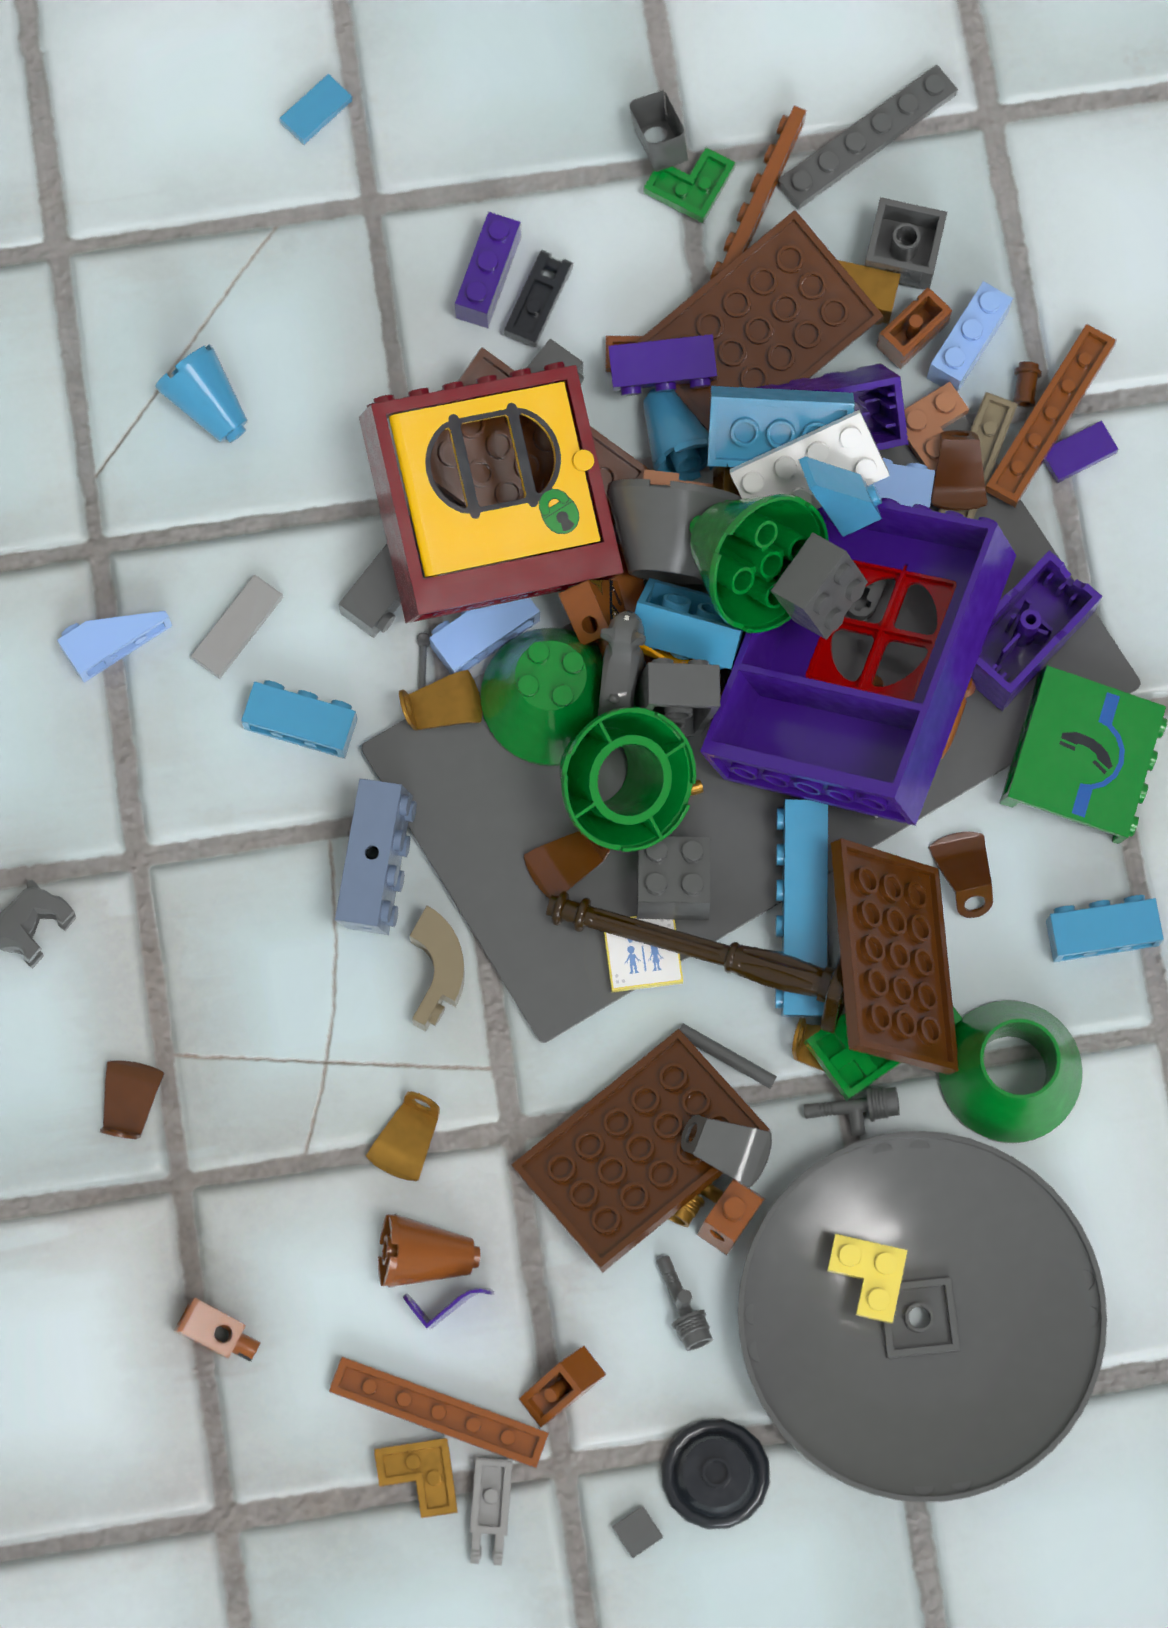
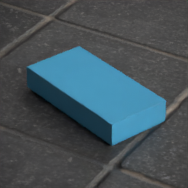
[280,74,353,145]

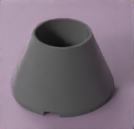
[607,479,742,585]

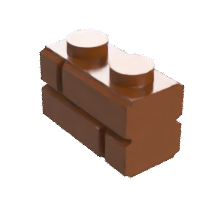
[876,287,952,369]

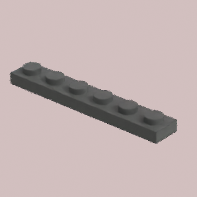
[777,65,958,210]

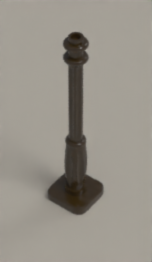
[546,891,845,1034]

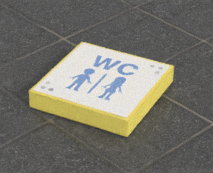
[604,916,683,992]

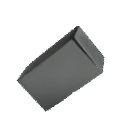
[629,90,688,172]

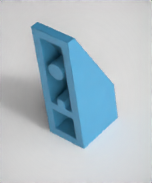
[799,456,882,537]

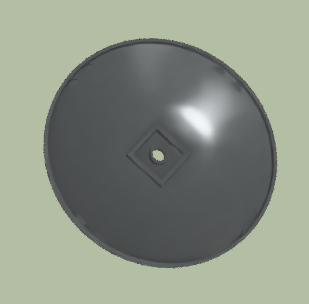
[738,1131,1107,1503]

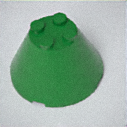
[689,494,828,633]
[481,628,603,766]

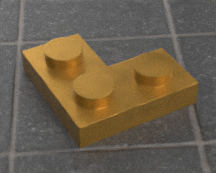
[374,1438,458,1518]

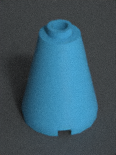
[155,344,248,443]
[643,388,715,481]

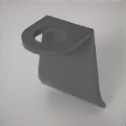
[681,1115,772,1188]

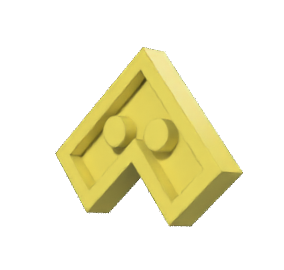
[827,1234,908,1324]

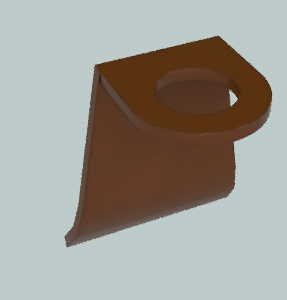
[931,430,988,510]
[524,831,610,899]
[928,832,993,918]
[100,1060,164,1139]

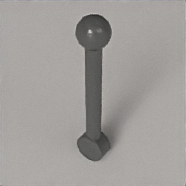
[417,632,430,690]

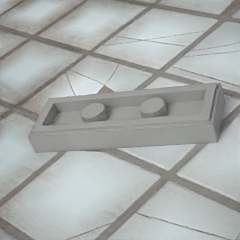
[191,574,283,679]

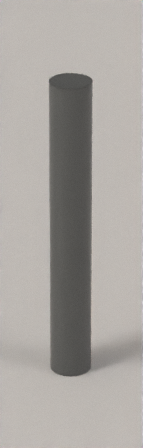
[680,1023,777,1089]

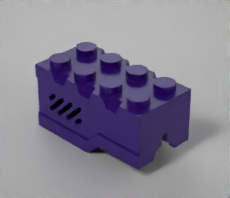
[754,363,908,450]
[971,550,1103,712]

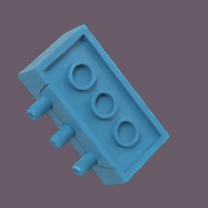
[707,386,855,467]

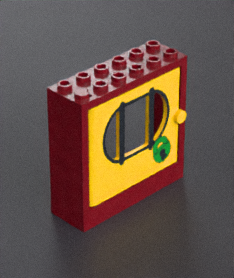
[359,362,624,624]

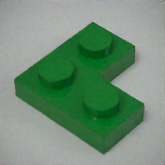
[643,147,736,223]

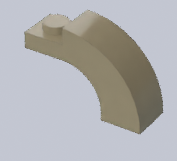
[410,905,465,1031]

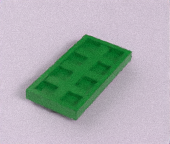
[804,1006,963,1101]

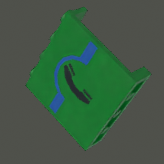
[999,665,1167,844]

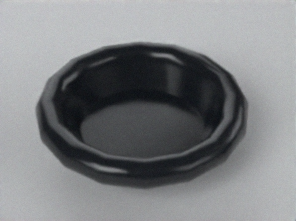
[661,1419,770,1529]

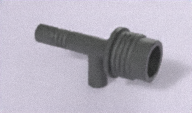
[804,1086,900,1136]
[656,1256,713,1351]

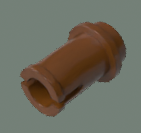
[1013,361,1042,408]

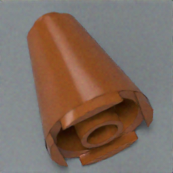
[378,1214,480,1288]

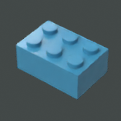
[635,578,745,669]

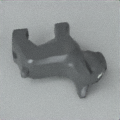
[597,610,646,717]
[0,880,76,969]

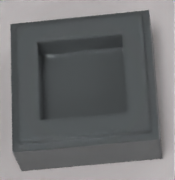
[612,1506,663,1558]

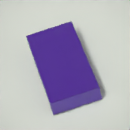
[1044,420,1119,483]

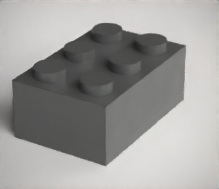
[634,658,720,737]

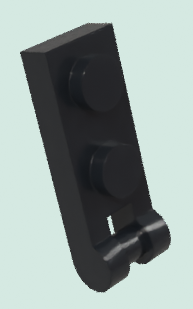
[504,250,574,348]

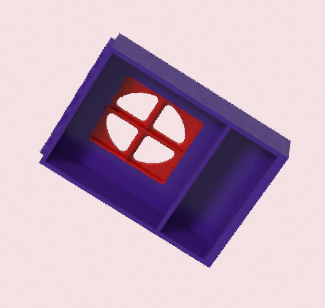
[700,498,1016,826]

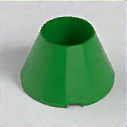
[559,707,696,852]
[938,1000,1082,1143]

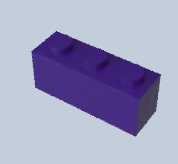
[455,211,521,329]
[608,334,717,396]

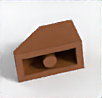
[519,1346,607,1428]

